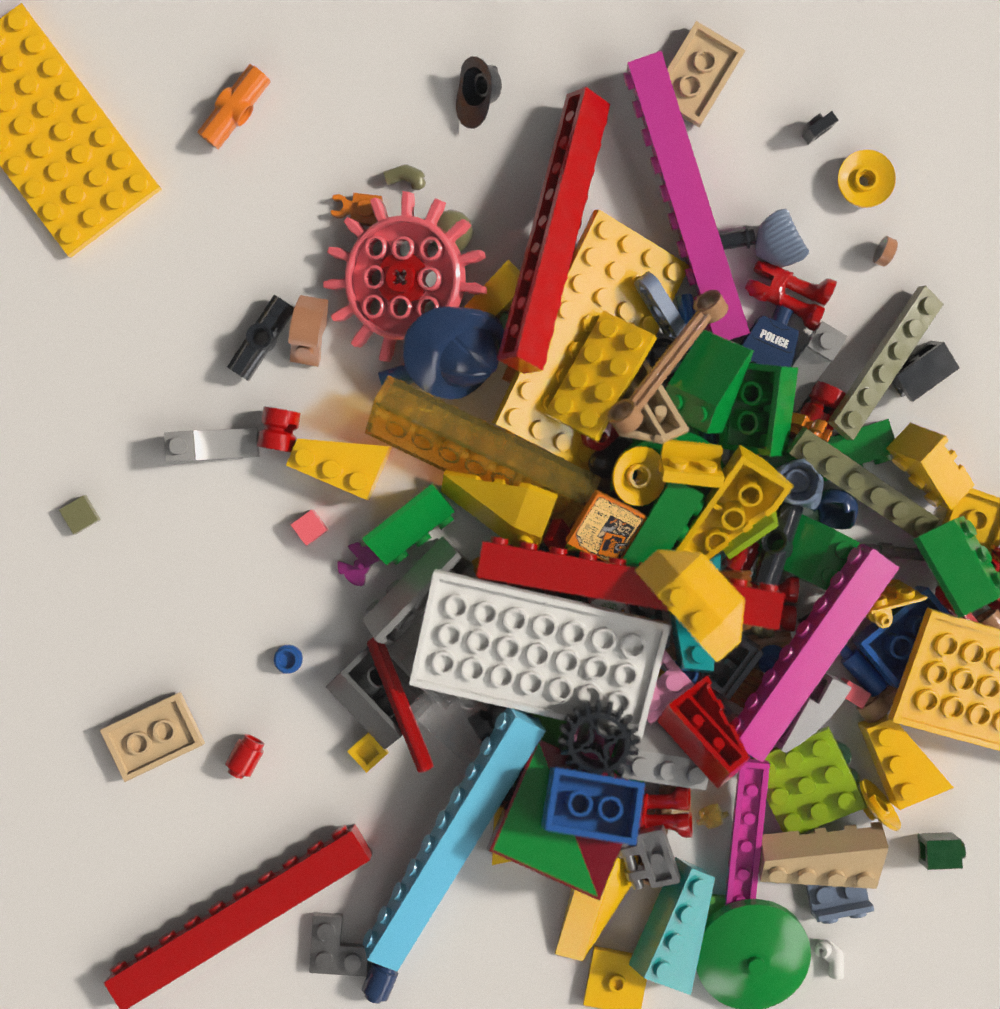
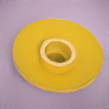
[837,149,896,208]
[612,446,666,506]
[860,779,901,831]

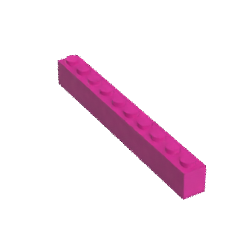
[623,51,750,340]

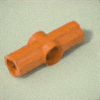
[197,64,271,150]

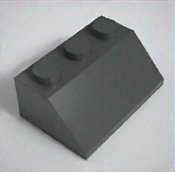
[325,646,433,749]

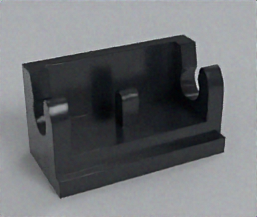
[892,341,960,402]
[700,633,763,700]

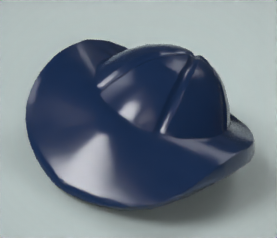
[403,306,505,400]

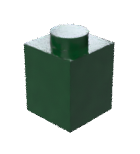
[918,832,966,870]

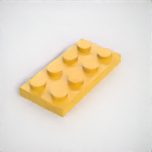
[545,310,657,442]

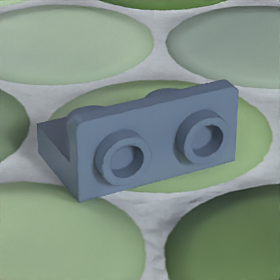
[806,885,874,924]

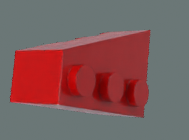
[657,675,750,789]

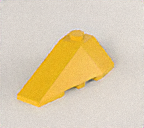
[555,855,639,961]

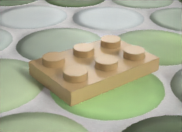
[667,21,746,128]
[100,692,205,782]

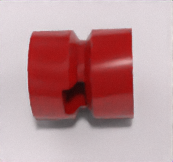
[799,381,846,431]
[257,406,301,453]

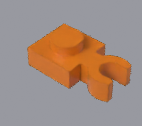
[331,193,383,226]
[789,413,833,442]

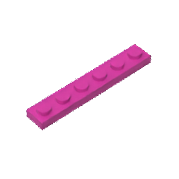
[725,759,770,906]

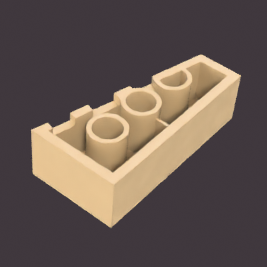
[759,822,889,889]

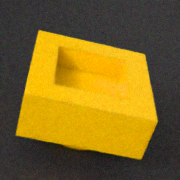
[347,732,389,773]

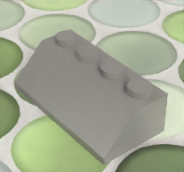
[362,536,472,646]

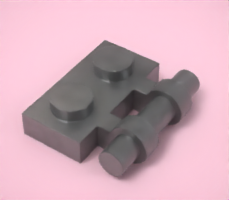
[619,824,681,890]

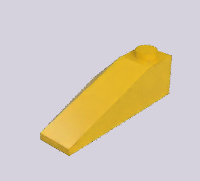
[675,445,793,560]
[441,470,558,550]

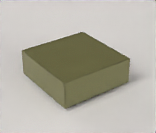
[59,495,101,535]

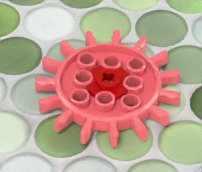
[323,191,487,362]

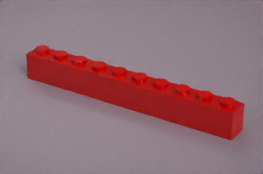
[497,87,611,374]
[477,536,785,630]
[104,824,373,1009]

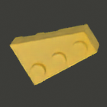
[887,423,974,510]

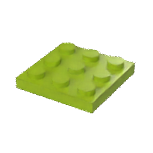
[752,726,867,834]

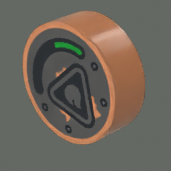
[873,236,898,267]

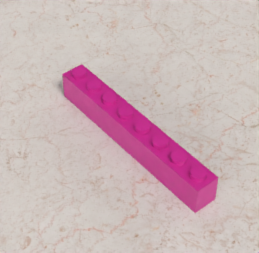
[730,543,899,763]

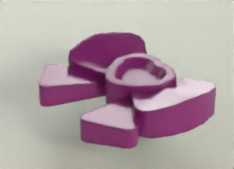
[337,542,381,586]

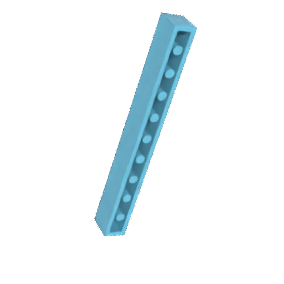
[363,707,546,971]

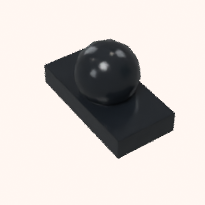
[586,439,631,494]

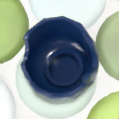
[813,488,858,530]

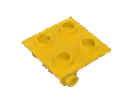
[865,579,927,628]

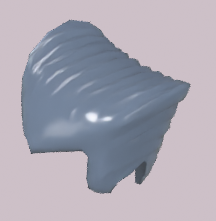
[755,209,809,268]
[776,459,824,510]

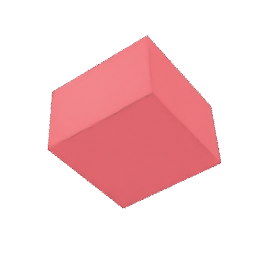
[291,509,329,546]
[841,677,871,709]

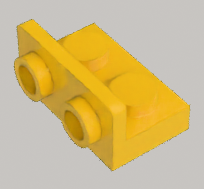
[658,440,724,488]

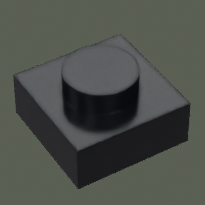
[802,111,838,145]

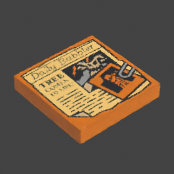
[565,489,647,562]

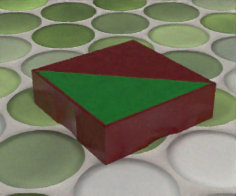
[486,740,646,901]

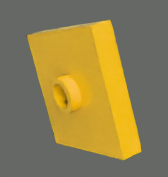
[583,946,647,1009]

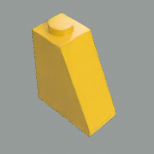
[463,260,520,319]

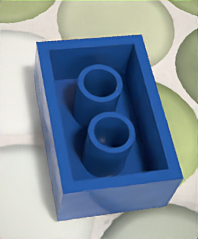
[851,585,950,689]
[541,767,645,845]

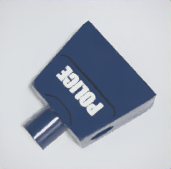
[740,305,799,367]

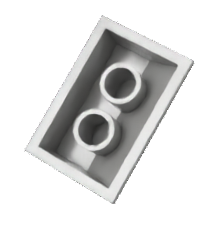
[615,721,709,791]

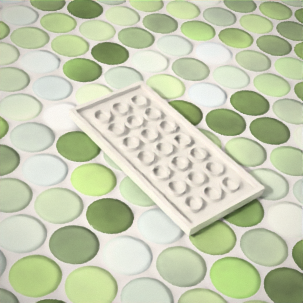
[409,569,671,738]

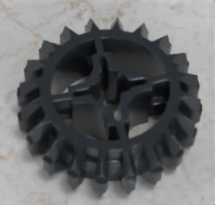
[558,698,640,778]

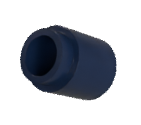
[362,962,399,1004]

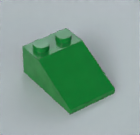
[666,330,754,434]
[757,514,860,592]

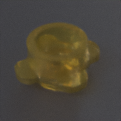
[696,804,729,829]

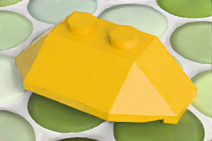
[635,550,744,662]

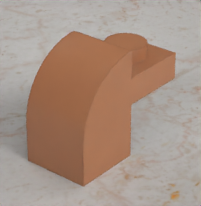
[288,295,328,367]

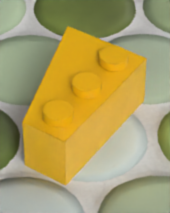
[286,438,392,500]
[857,714,954,810]

